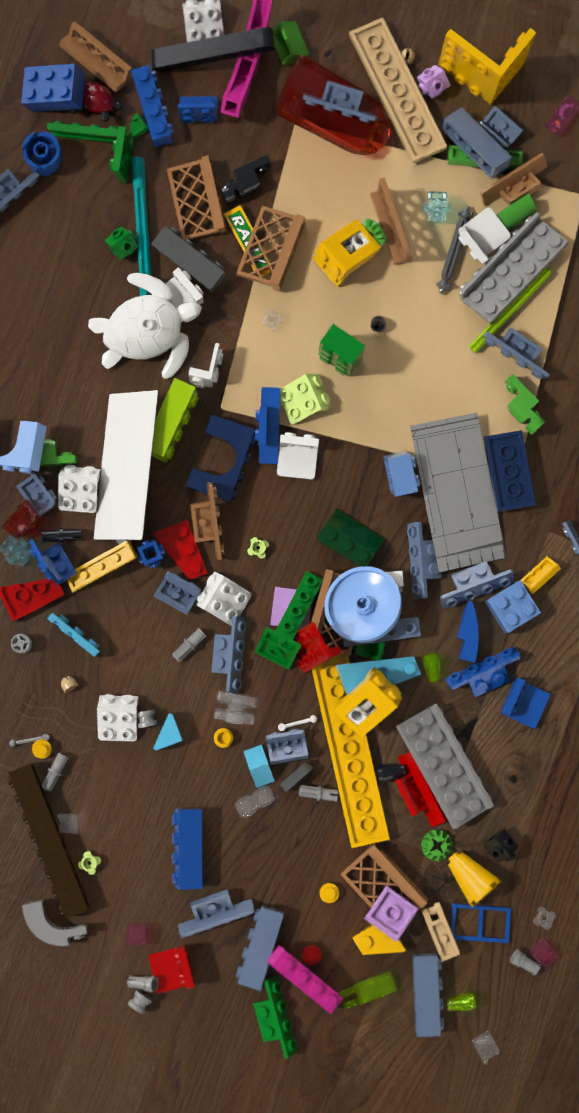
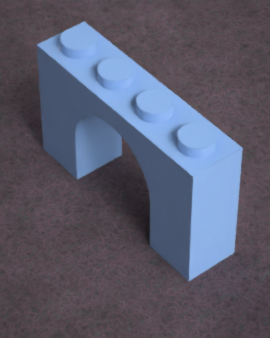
[0,421,47,474]

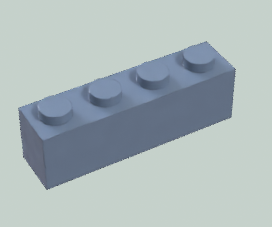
[442,107,512,180]
[235,905,284,991]
[412,953,444,1037]

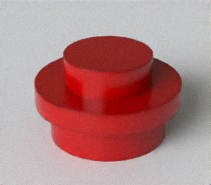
[302,945,322,965]

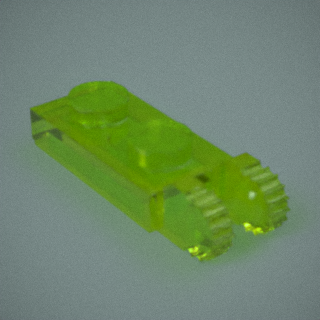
[339,971,397,1009]

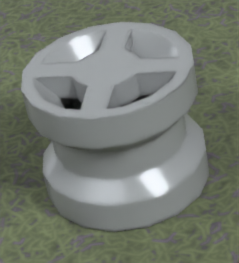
[11,634,32,654]
[137,709,157,729]
[128,989,153,1014]

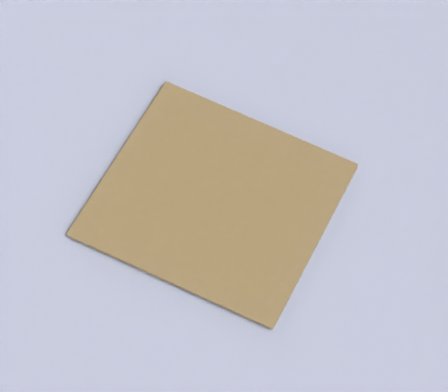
[221,124,579,478]

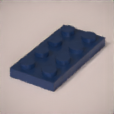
[484,430,536,512]

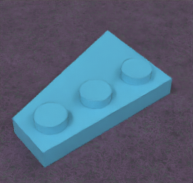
[47,613,101,657]

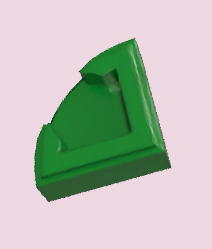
[130,113,149,140]

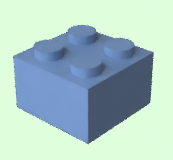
[383,451,420,497]
[485,580,541,634]

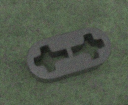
[279,761,313,792]

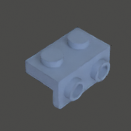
[478,106,524,148]
[16,472,58,518]
[154,571,201,615]
[266,729,309,765]

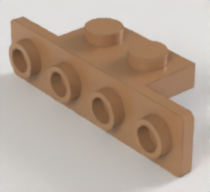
[480,153,547,206]
[190,482,224,560]

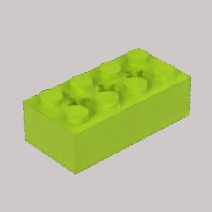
[151,378,199,463]

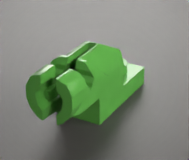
[505,374,545,435]
[40,439,78,468]

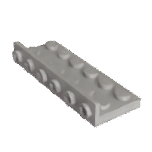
[459,212,568,325]
[396,704,494,829]

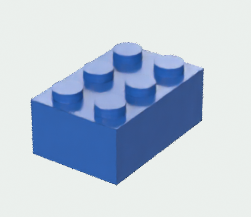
[21,64,85,112]

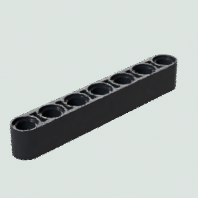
[151,27,274,72]

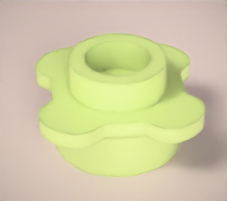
[247,537,269,559]
[78,851,101,875]

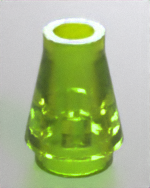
[422,653,441,682]
[447,992,477,1012]

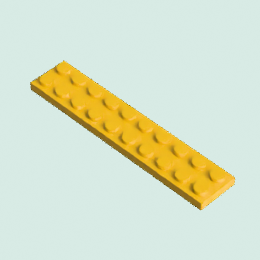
[312,649,390,848]

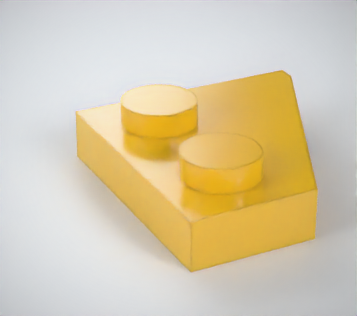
[353,925,406,955]

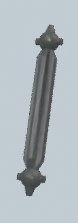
[436,205,473,294]

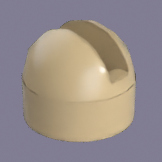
[401,49,415,66]
[61,676,78,693]

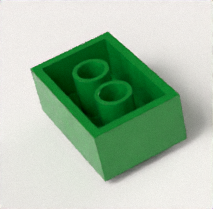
[318,323,365,376]

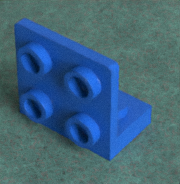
[178,97,217,123]
[29,539,77,586]
[500,678,550,729]

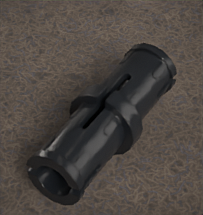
[42,528,82,543]

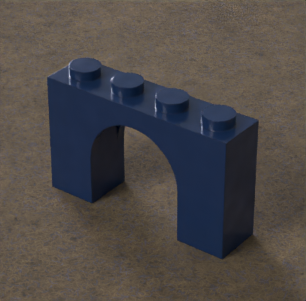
[186,415,256,503]

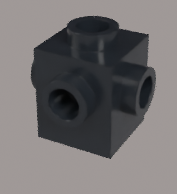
[483,828,519,864]

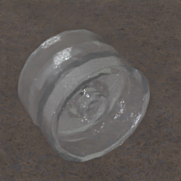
[213,691,259,725]

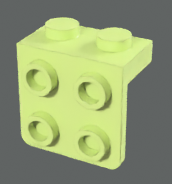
[280,373,332,424]

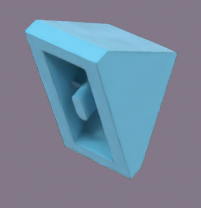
[153,713,183,750]
[244,745,275,788]

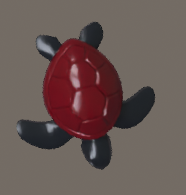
[70,77,123,122]

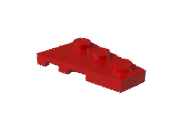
[152,520,208,580]
[0,579,65,622]

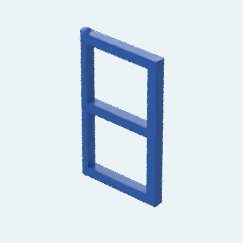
[451,903,512,943]

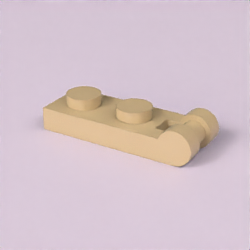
[421,902,460,961]

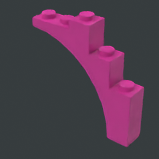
[220,0,274,118]

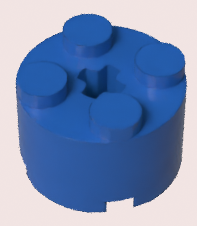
[22,131,63,176]

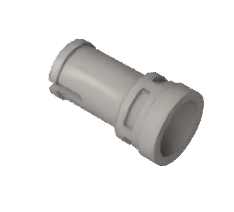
[510,949,541,976]
[127,975,158,993]

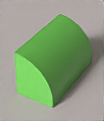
[272,21,309,65]
[497,194,537,232]

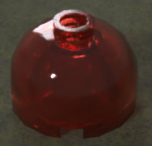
[2,500,39,538]

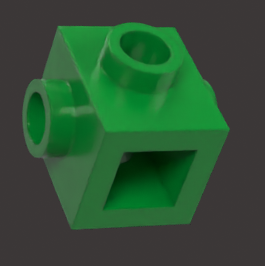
[104,227,138,260]

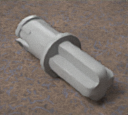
[172,628,207,662]
[42,753,69,792]
[299,785,338,802]

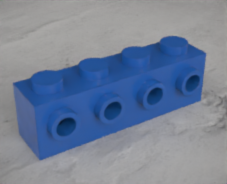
[131,65,174,148]
[172,808,202,890]

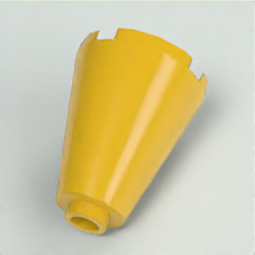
[448,852,501,908]

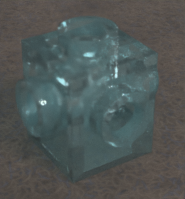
[423,191,450,223]
[0,535,32,567]

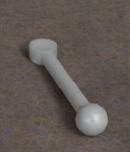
[9,734,50,747]

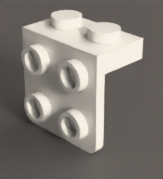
[183,0,224,42]
[458,207,511,264]
[166,267,204,308]
[188,343,223,388]
[277,432,319,480]
[58,465,100,513]
[195,572,251,626]
[97,694,138,741]

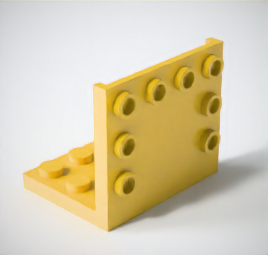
[438,28,536,105]

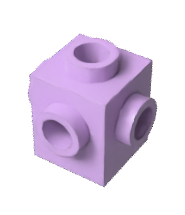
[417,65,450,98]

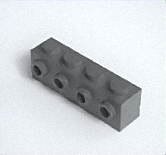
[151,226,226,293]

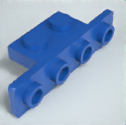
[255,387,281,464]
[445,647,521,697]

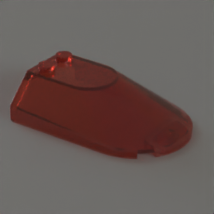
[274,55,390,155]

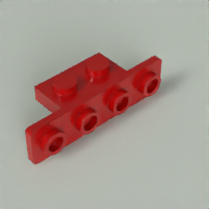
[395,752,447,827]

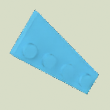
[335,657,421,695]

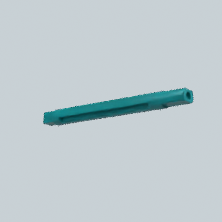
[131,156,152,296]

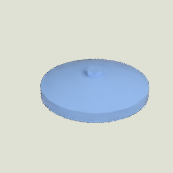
[325,566,402,643]

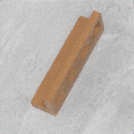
[59,22,132,92]

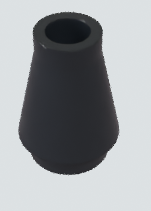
[376,764,405,783]

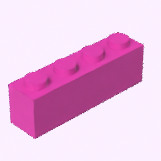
[267,946,343,1014]

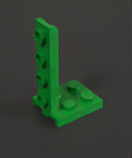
[47,121,134,184]
[255,571,323,670]

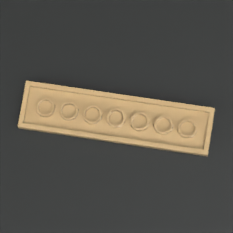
[349,18,447,164]

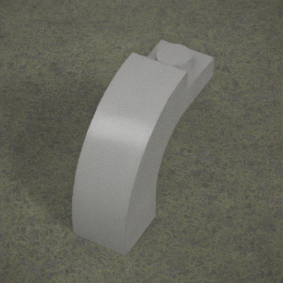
[22,900,89,946]

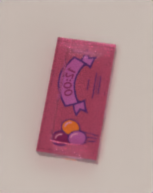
[545,95,579,137]

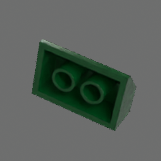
[316,508,384,567]

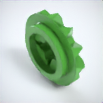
[363,218,386,246]
[421,830,453,861]

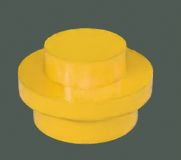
[214,728,233,748]
[32,739,52,759]
[320,883,339,903]

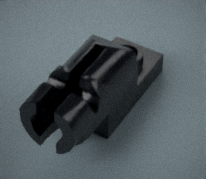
[220,155,271,205]

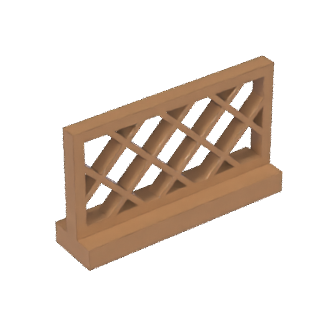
[167,155,228,240]
[370,177,413,265]
[236,206,305,292]
[312,569,353,657]
[340,843,428,910]

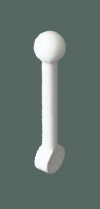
[278,715,317,731]

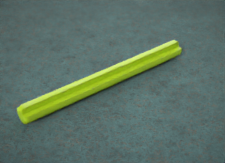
[469,267,552,353]

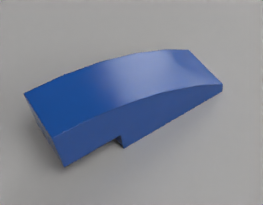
[456,601,479,663]

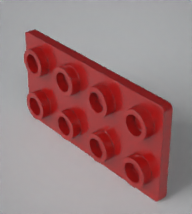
[293,622,342,673]

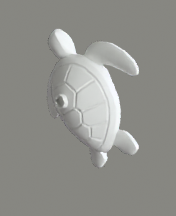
[88,273,202,379]

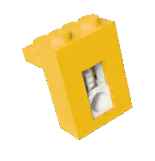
[313,219,381,287]
[334,667,402,738]

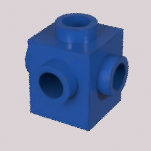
[137,540,165,569]

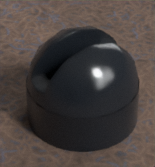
[371,315,386,332]

